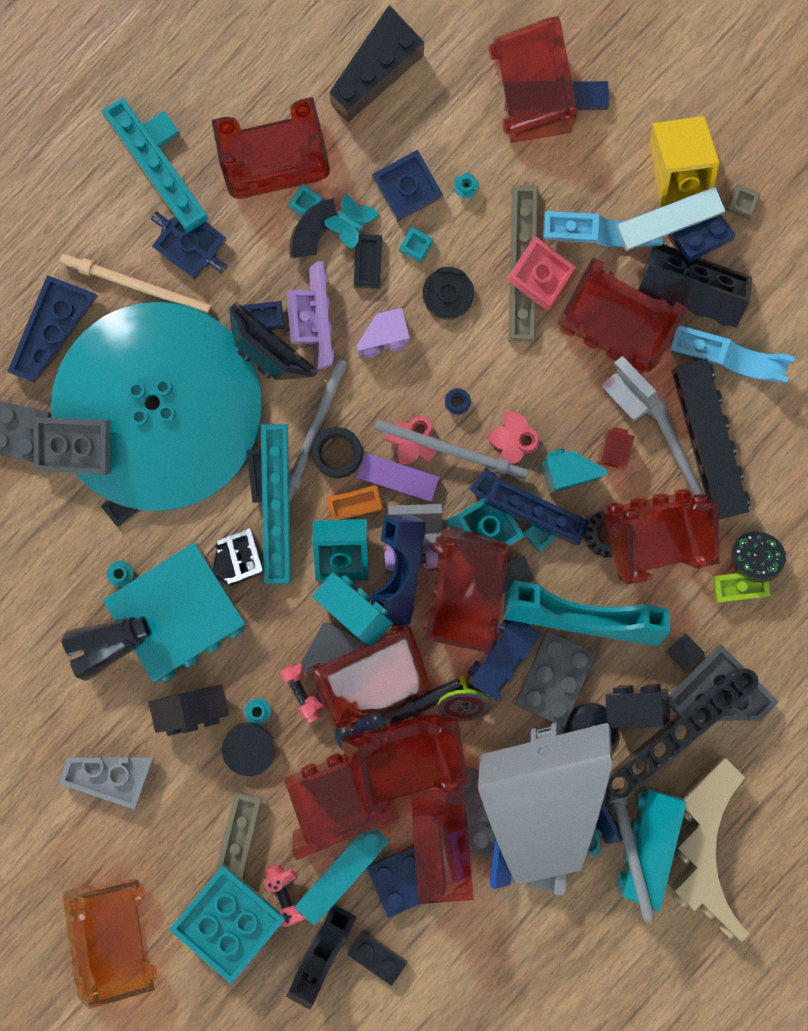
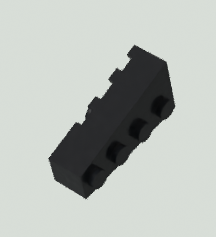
[329,5,424,122]

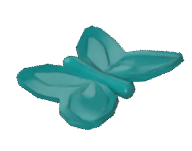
[324,194,379,249]

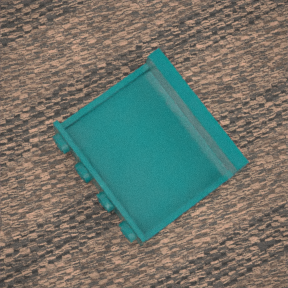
[102,542,248,683]

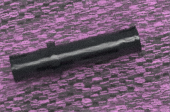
[385,677,464,726]

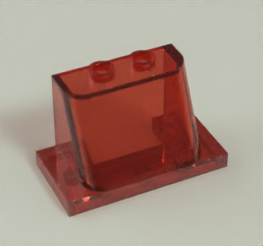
[285,748,399,860]
[410,788,474,904]

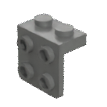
[301,622,372,695]

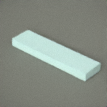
[616,187,725,251]

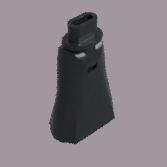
[61,616,152,681]

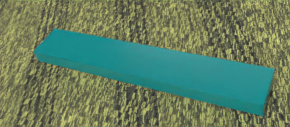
[101,97,209,233]
[261,424,291,584]

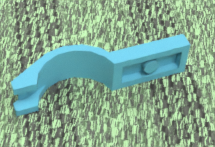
[543,211,663,248]
[670,325,795,384]

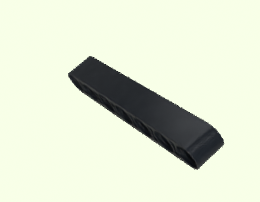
[606,668,759,798]

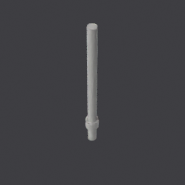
[289,359,348,502]
[374,419,528,480]

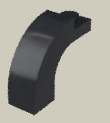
[285,904,357,1010]

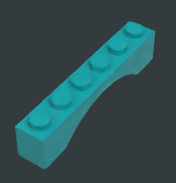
[504,580,670,647]

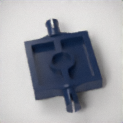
[151,211,228,280]

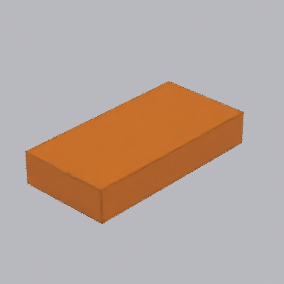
[326,485,384,520]

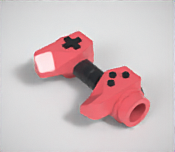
[279,663,324,724]
[264,863,306,927]

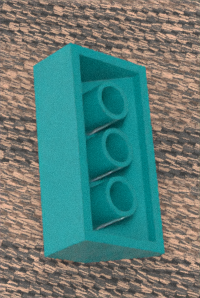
[616,786,687,912]

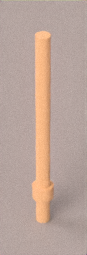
[60,253,212,315]

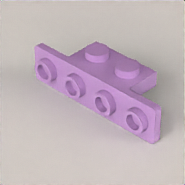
[286,261,334,370]

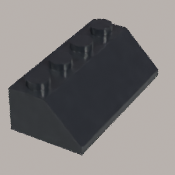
[637,244,752,328]

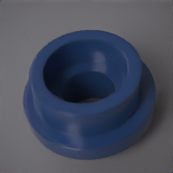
[445,388,471,415]

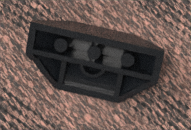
[230,301,318,380]

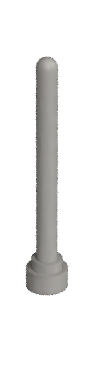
[647,398,712,516]
[606,788,654,923]

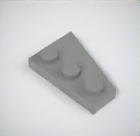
[58,757,154,810]

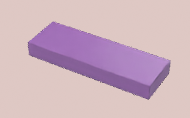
[356,453,439,502]

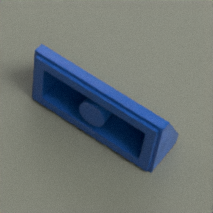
[490,837,512,889]

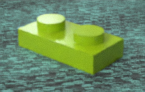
[712,573,771,603]

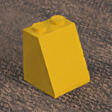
[650,116,720,206]

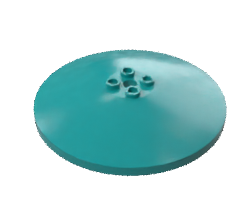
[51,302,263,512]

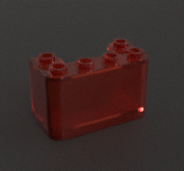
[558,257,688,374]

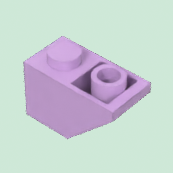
[357,308,410,358]

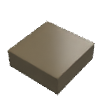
[725,184,761,220]

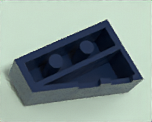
[467,619,541,702]

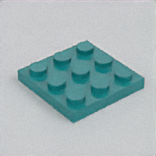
[169,864,286,984]

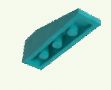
[294,822,390,926]

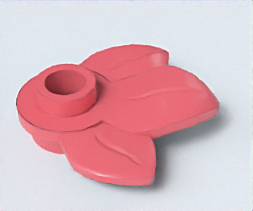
[487,411,540,464]
[385,416,437,465]

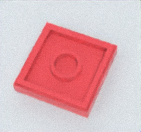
[506,236,577,311]

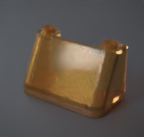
[63,878,157,1009]

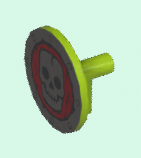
[437,676,491,721]

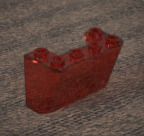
[602,489,720,585]
[423,526,510,653]

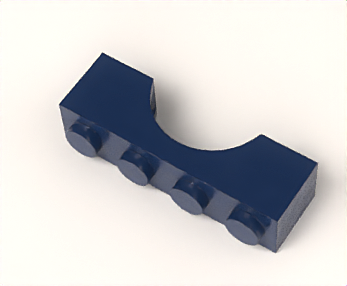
[371,514,426,626]

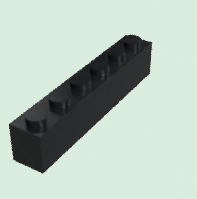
[671,358,751,522]

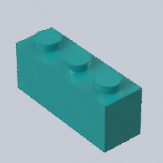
[312,572,393,648]

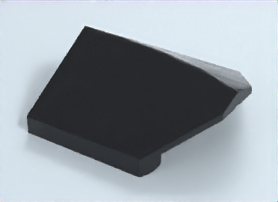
[213,528,264,586]

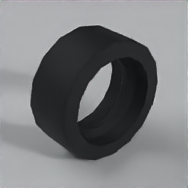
[312,427,363,479]

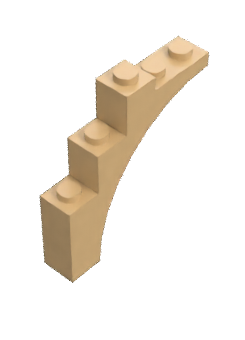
[670,755,750,942]

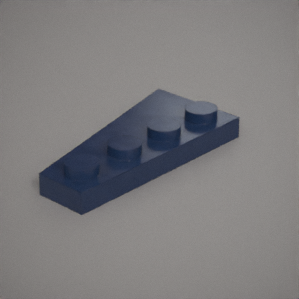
[7,275,98,383]

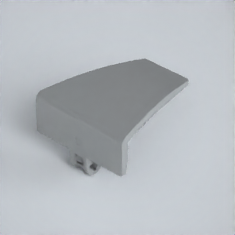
[478,722,613,884]

